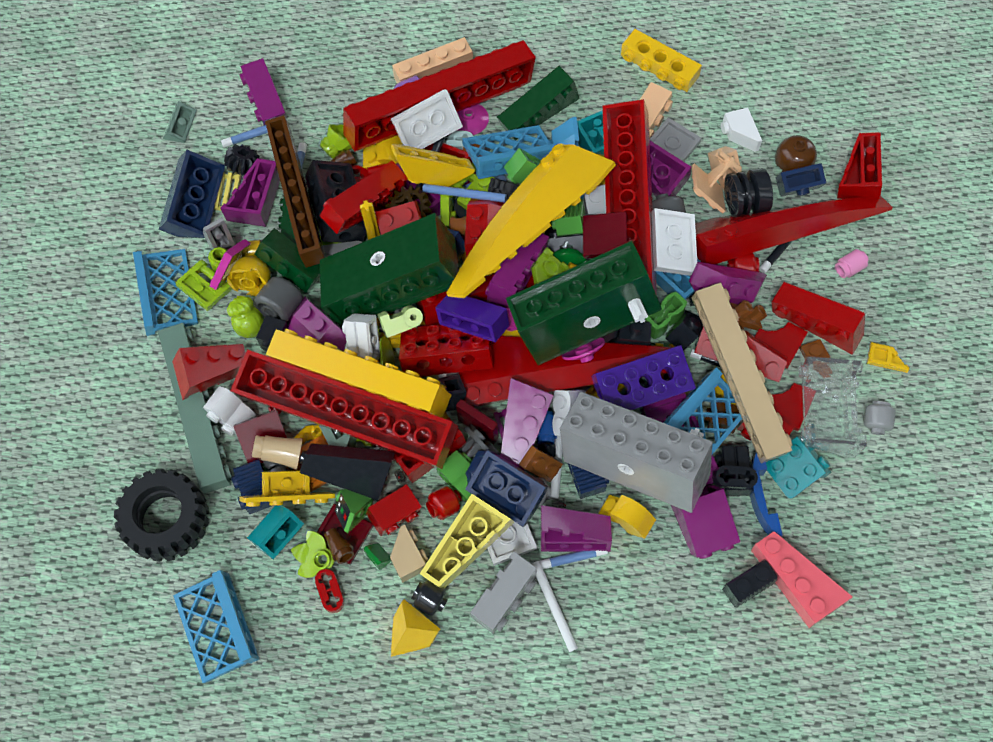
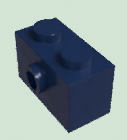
[775,163,826,197]

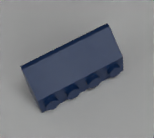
[158,149,225,238]

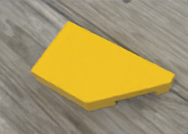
[867,342,909,373]

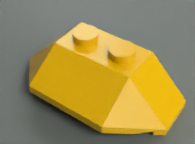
[390,144,475,187]

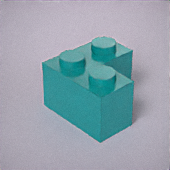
[577,110,604,155]

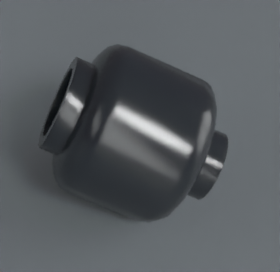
[411,580,448,616]

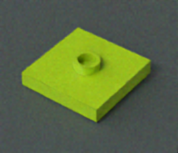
[440,194,457,229]

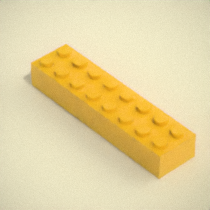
[266,329,451,418]

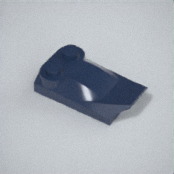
[465,450,548,527]

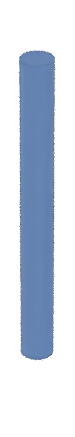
[423,184,507,203]

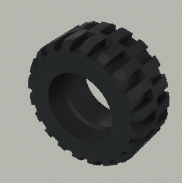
[114,469,209,562]

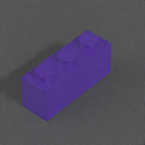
[436,295,510,342]

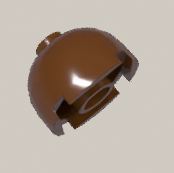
[775,135,817,172]

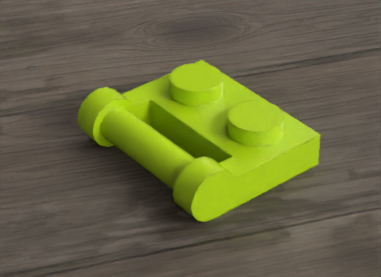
[175,260,233,311]

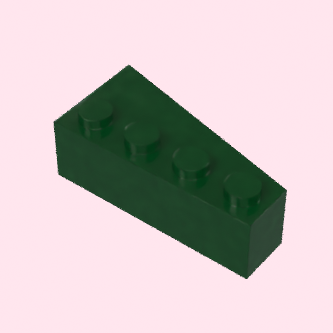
[497,65,580,141]

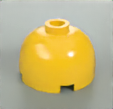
[227,256,271,296]

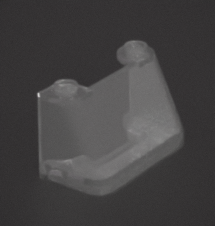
[799,356,867,458]

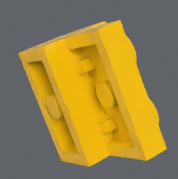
[363,135,403,169]

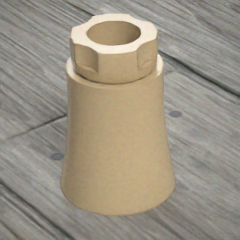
[252,435,303,470]

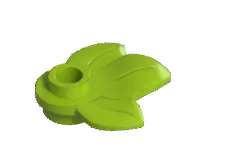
[291,531,335,578]

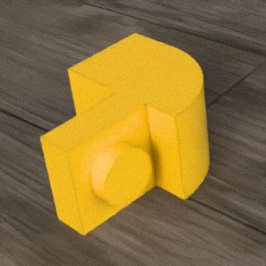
[598,495,656,539]

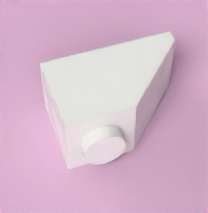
[721,108,762,152]

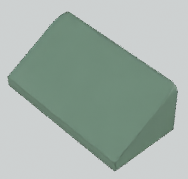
[163,101,197,143]

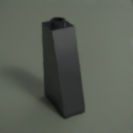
[299,443,395,501]

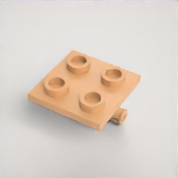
[691,149,742,214]

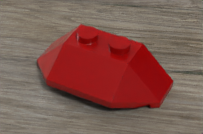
[465,198,505,258]

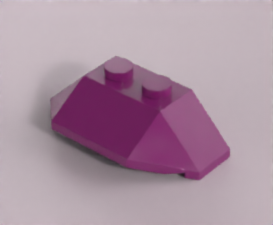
[689,262,767,304]
[288,296,347,351]

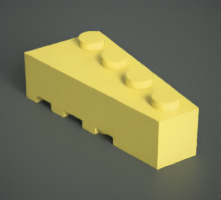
[420,494,515,588]

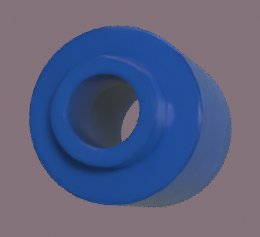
[536,411,557,445]

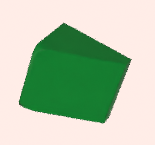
[364,543,391,570]

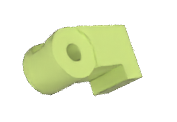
[377,305,423,338]

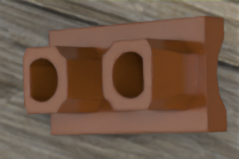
[730,300,767,331]

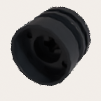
[724,168,773,217]

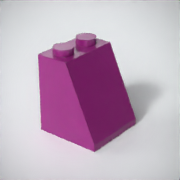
[671,484,740,559]

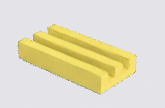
[214,172,241,211]

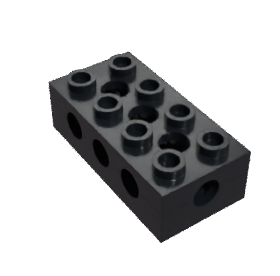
[305,160,367,243]

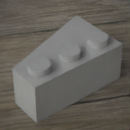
[470,551,537,634]

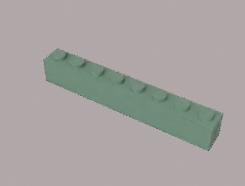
[158,323,232,494]

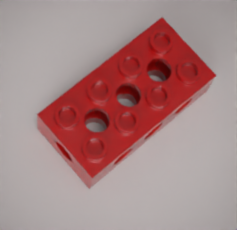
[399,324,493,377]

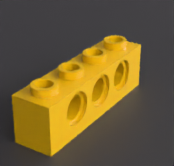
[621,29,702,92]

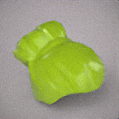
[320,124,352,159]
[227,295,264,338]

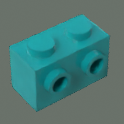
[247,505,304,560]

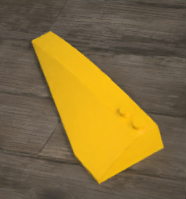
[446,143,616,298]

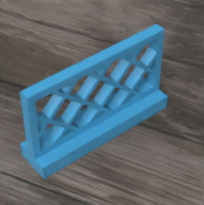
[462,125,556,179]
[133,249,198,336]
[663,367,742,454]
[173,570,260,683]

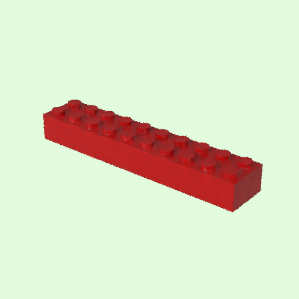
[343,40,536,152]
[602,99,657,295]
[230,349,458,469]

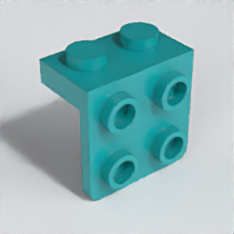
[766,436,832,499]

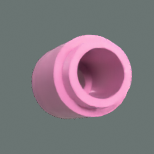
[835,249,869,278]

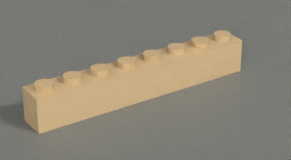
[692,283,792,463]

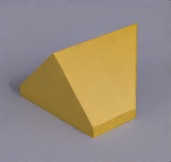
[391,599,440,657]

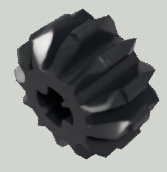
[224,144,259,177]

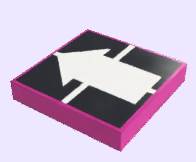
[210,239,251,290]

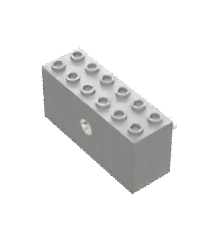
[560,391,713,513]

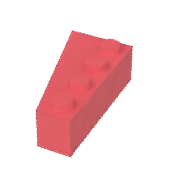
[751,531,853,628]

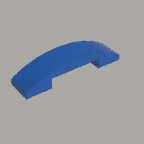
[750,452,783,537]

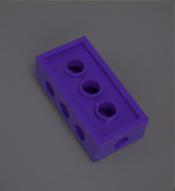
[591,345,696,410]

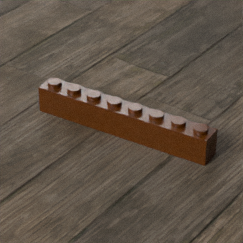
[265,115,325,268]

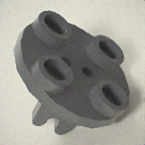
[461,424,500,461]

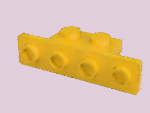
[239,470,335,507]

